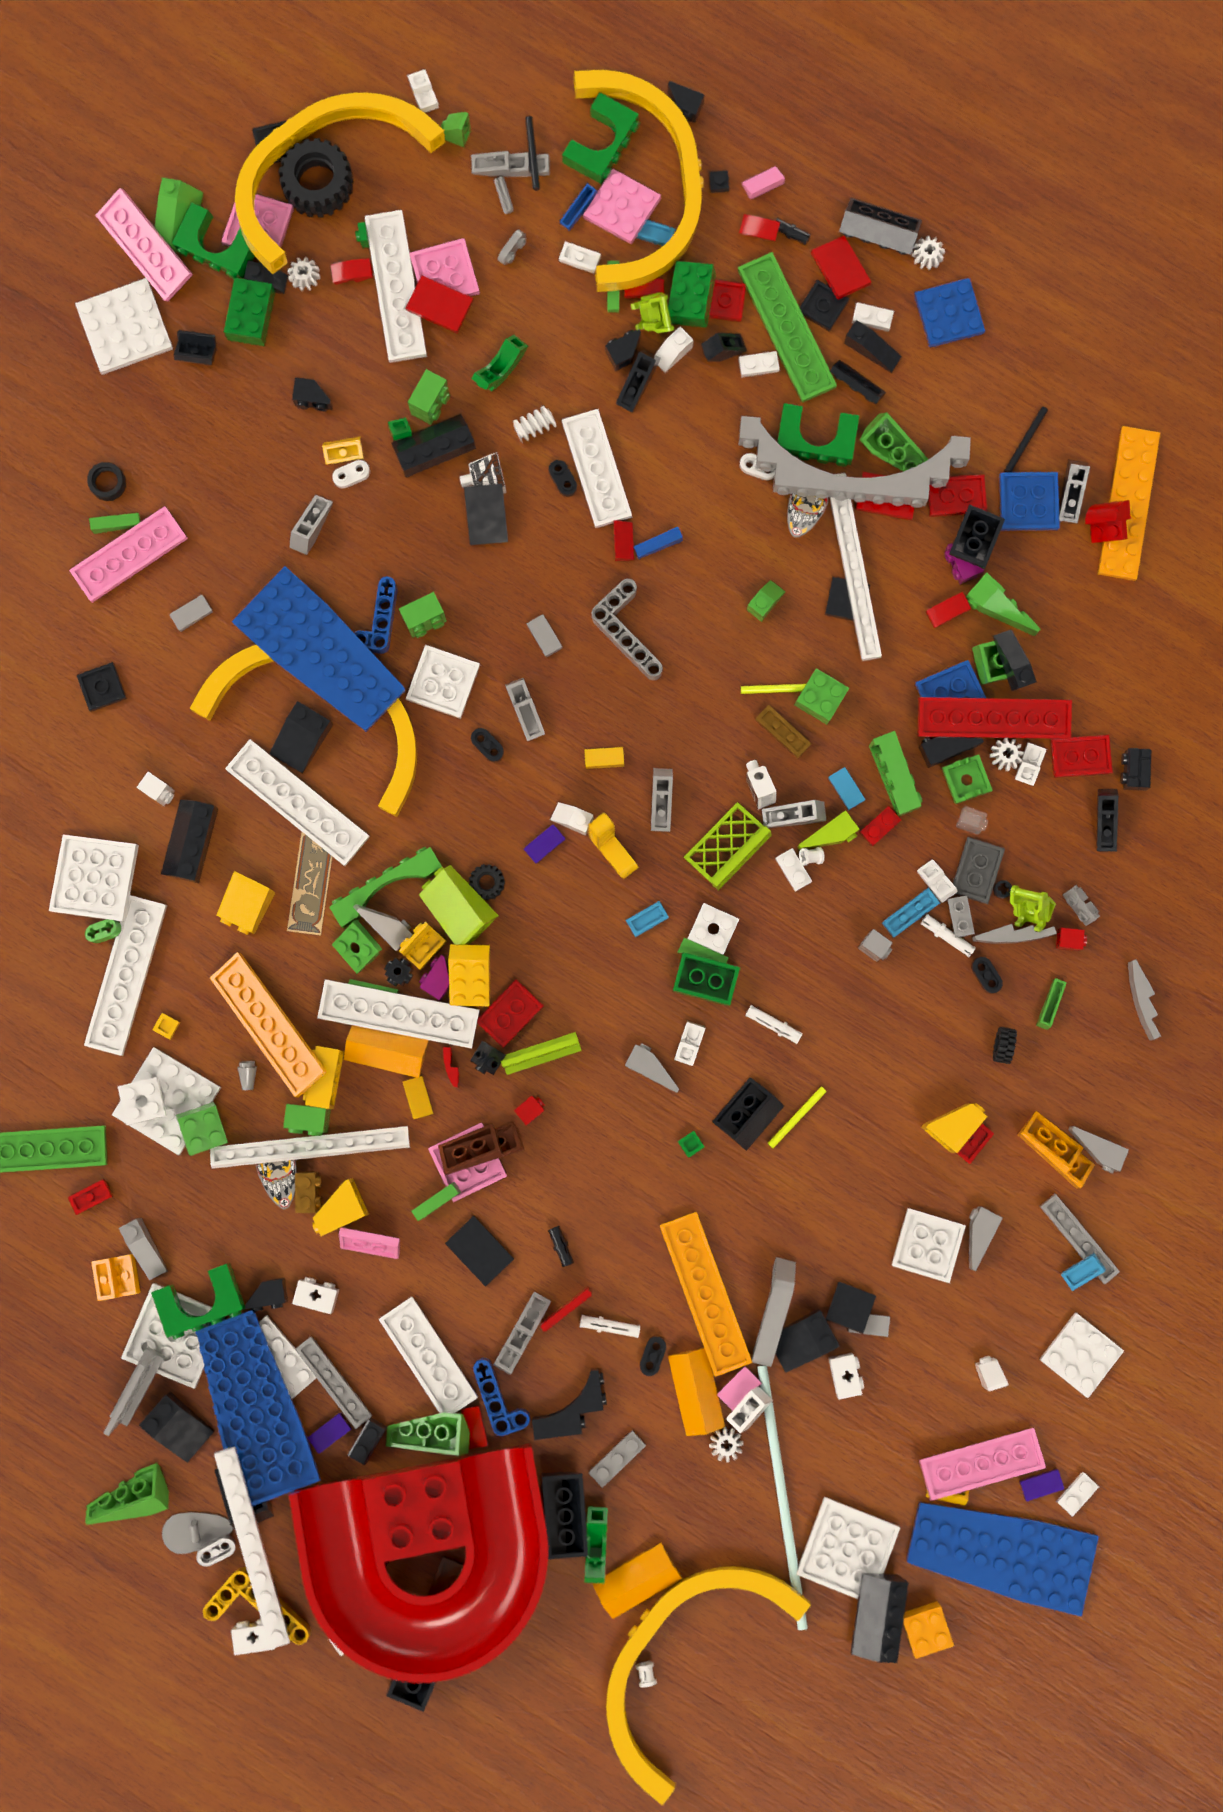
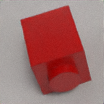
[1056,928,1087,951]
[514,1096,545,1126]

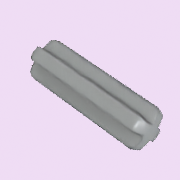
[494,176,514,214]

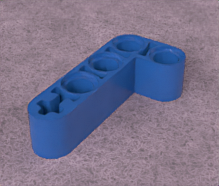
[354,577,397,654]
[473,1358,530,1436]

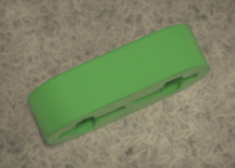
[85,919,121,943]

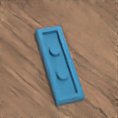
[882,887,940,938]

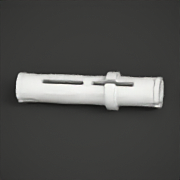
[920,914,976,958]
[745,1005,803,1044]
[579,1315,640,1338]

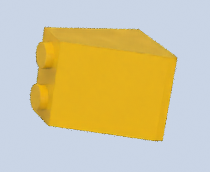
[217,871,275,935]
[921,1103,987,1153]
[312,1178,369,1236]

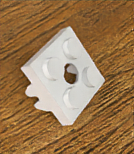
[688,903,739,955]
[118,1077,167,1125]

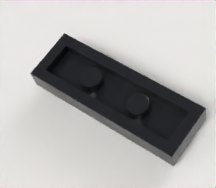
[830,360,886,404]

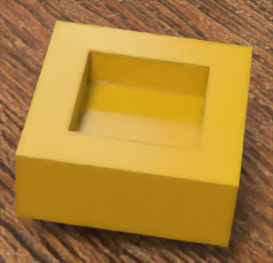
[152,1013,181,1040]

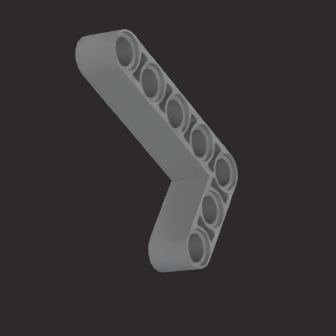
[592,579,662,681]
[751,1257,796,1367]

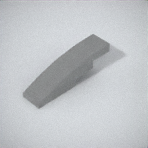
[471,151,550,177]
[972,924,1057,944]
[1128,959,1161,1041]
[494,1292,551,1375]

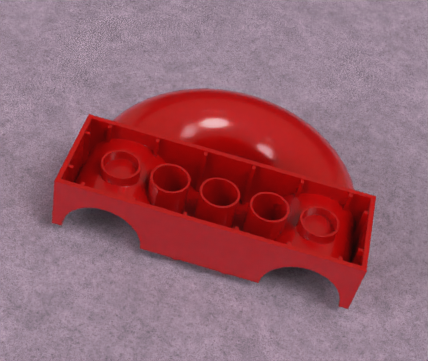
[289,1443,548,1683]

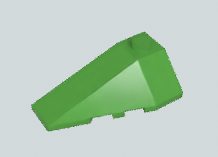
[155,177,204,253]
[860,413,929,471]
[966,573,1041,636]
[386,1412,470,1456]
[85,1463,169,1525]

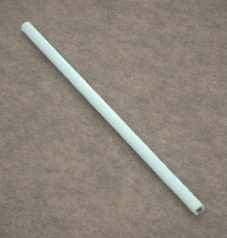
[757,1365,808,1630]

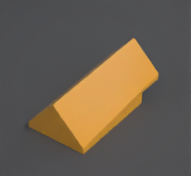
[344,1025,429,1078]
[1017,1111,1095,1189]
[668,1347,725,1436]
[592,1543,682,1619]

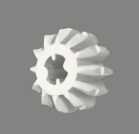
[912,235,945,271]
[288,257,320,291]
[990,738,1024,771]
[709,1427,743,1462]

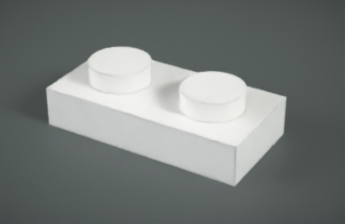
[559,242,601,274]
[852,303,894,331]
[739,351,779,377]
[775,848,812,892]
[1056,1472,1099,1517]

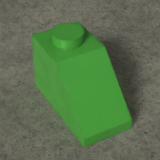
[441,112,471,147]
[747,580,785,622]

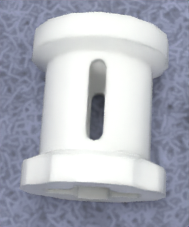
[799,847,824,866]
[636,1661,657,1687]

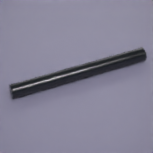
[525,116,540,191]
[1004,406,1048,472]

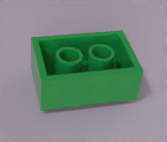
[668,261,716,328]
[224,278,275,347]
[672,952,740,1007]

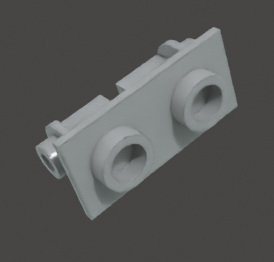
[1062,885,1100,926]
[947,896,975,938]

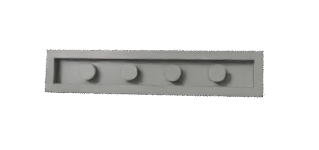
[1039,1194,1120,1284]
[295,1336,372,1429]

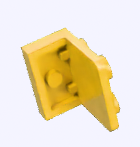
[399,922,447,970]

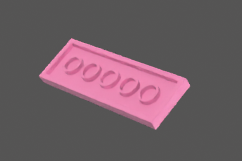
[95,188,193,301]
[69,506,188,603]
[919,1428,1046,1500]

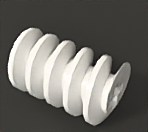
[513,406,557,442]

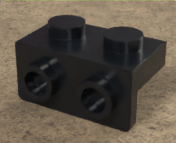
[174,330,217,365]

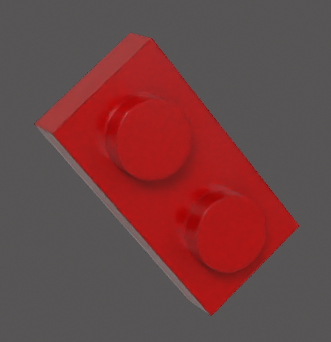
[859,806,901,847]
[956,1124,994,1164]
[67,1179,113,1215]

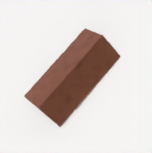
[438,1121,525,1175]

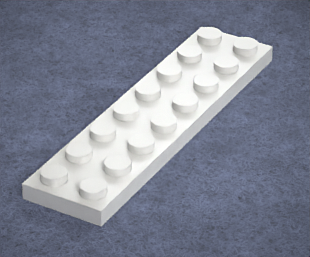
[365,210,427,363]
[225,740,370,866]
[84,895,167,1056]
[318,979,480,1048]

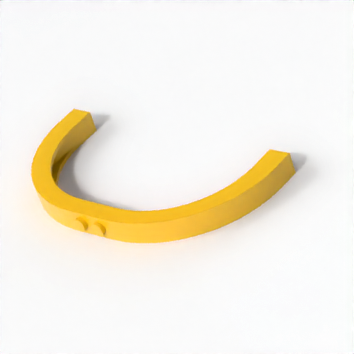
[574,70,704,292]
[235,93,445,274]
[190,645,417,817]
[606,1566,811,1806]

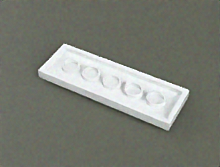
[562,409,632,528]
[379,1296,478,1413]

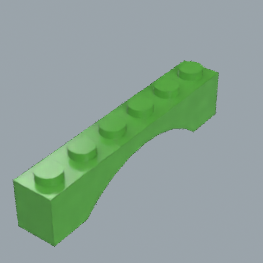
[329,847,442,929]

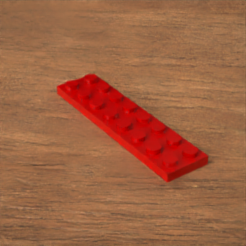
[917,697,1072,739]

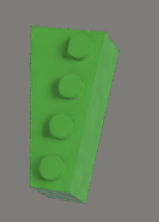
[869,731,922,816]

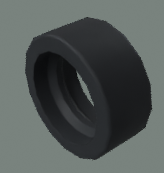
[87,462,126,501]

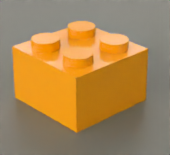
[903,1601,954,1659]

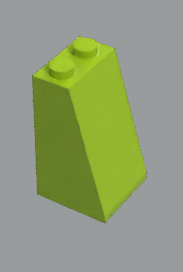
[419,865,499,945]

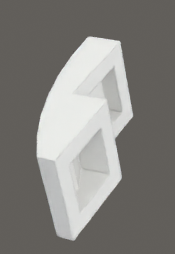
[408,69,439,113]
[1015,742,1047,786]
[917,859,958,903]
[674,1021,706,1066]

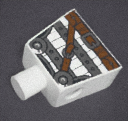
[460,453,506,493]
[746,760,776,809]

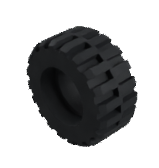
[279,138,354,218]

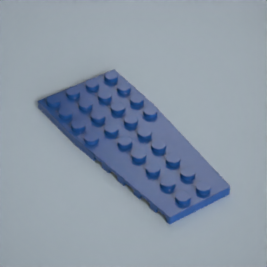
[232,566,405,732]
[196,1310,321,1506]
[906,1502,1099,1617]

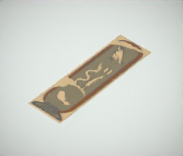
[287,832,332,935]

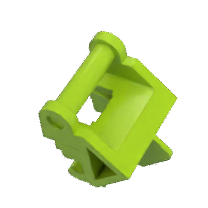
[631,292,674,333]
[1010,885,1056,932]

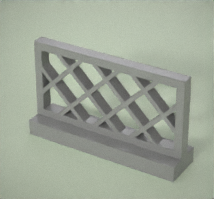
[104,1347,165,1436]

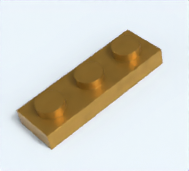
[755,705,811,759]

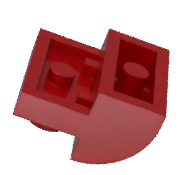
[1085,500,1131,543]

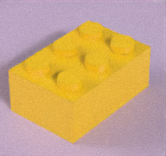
[449,944,490,1006]
[303,1046,344,1109]

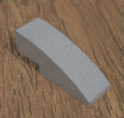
[505,678,545,741]

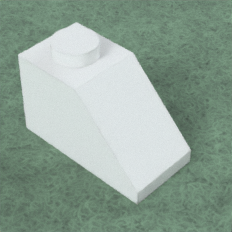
[655,327,693,373]
[550,802,594,836]
[975,1356,1008,1391]

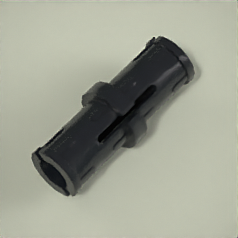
[776,217,811,246]
[548,1226,574,1267]

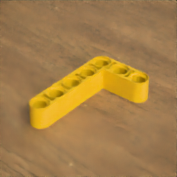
[588,812,639,880]
[203,1567,311,1645]

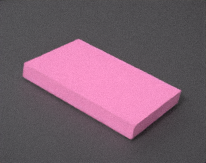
[339,1227,400,1259]

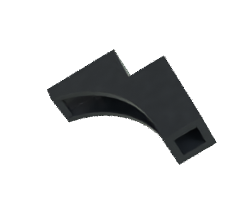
[532,1368,607,1440]

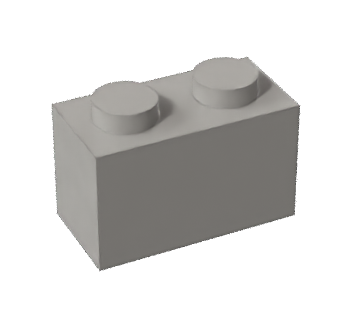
[858,929,892,962]

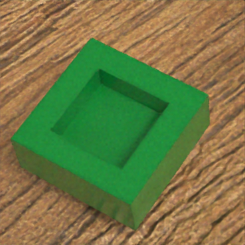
[355,222,370,249]
[388,417,412,440]
[677,1131,704,1158]

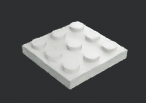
[406,645,480,719]
[891,1208,965,1283]
[1039,1313,1124,1398]

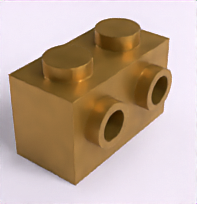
[295,1172,321,1213]

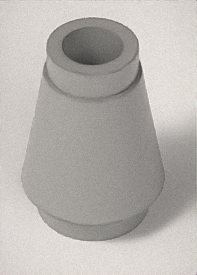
[237,1061,257,1090]

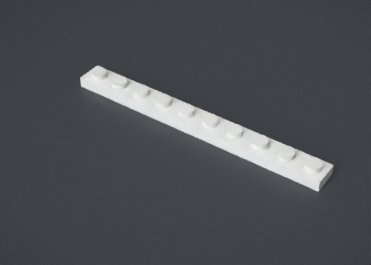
[830,473,882,661]
[210,1126,410,1169]
[214,1447,290,1649]

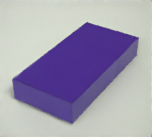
[524,824,566,864]
[308,1413,352,1454]
[1019,1469,1065,1501]

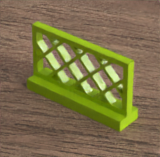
[684,802,772,891]
[501,1032,581,1075]

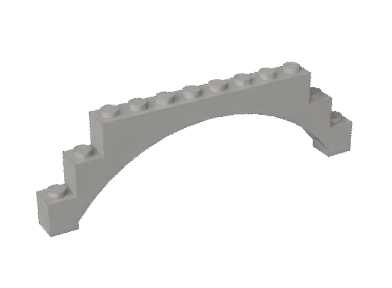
[738,416,971,508]

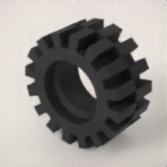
[469,864,505,900]
[993,1027,1017,1064]

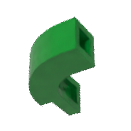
[471,335,529,392]
[584,1507,608,1583]

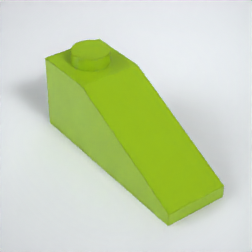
[797,810,859,850]

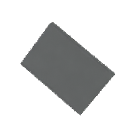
[953,837,1005,904]

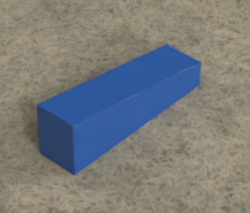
[559,183,597,231]
[634,527,683,559]

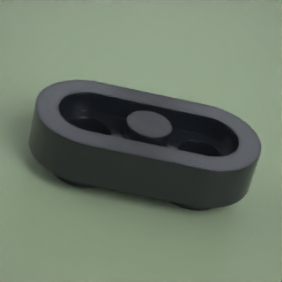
[549,460,577,497]
[471,728,504,762]
[971,957,1003,994]
[640,1336,666,1376]

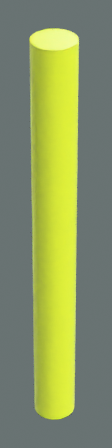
[740,684,806,694]
[767,1086,827,1148]

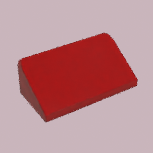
[613,520,634,561]
[460,1405,489,1449]

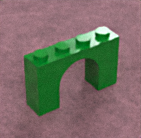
[562,93,640,184]
[172,203,255,279]
[777,403,859,467]
[151,1263,245,1340]

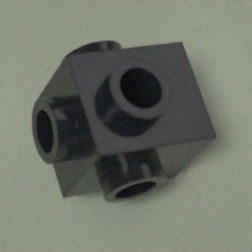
[384,958,414,987]
[470,1041,506,1075]

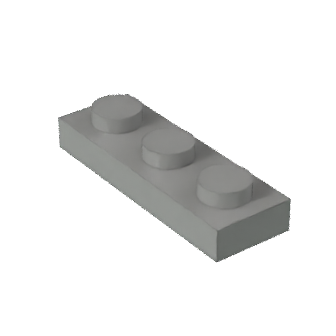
[589,1430,646,1488]

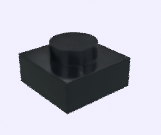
[709,171,729,193]

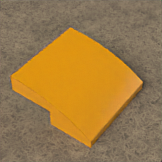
[92,1254,141,1301]

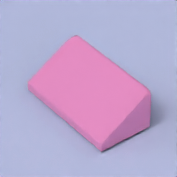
[742,166,785,200]
[717,1367,762,1411]

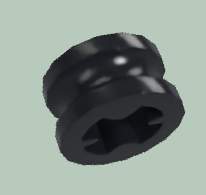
[993,880,1012,899]

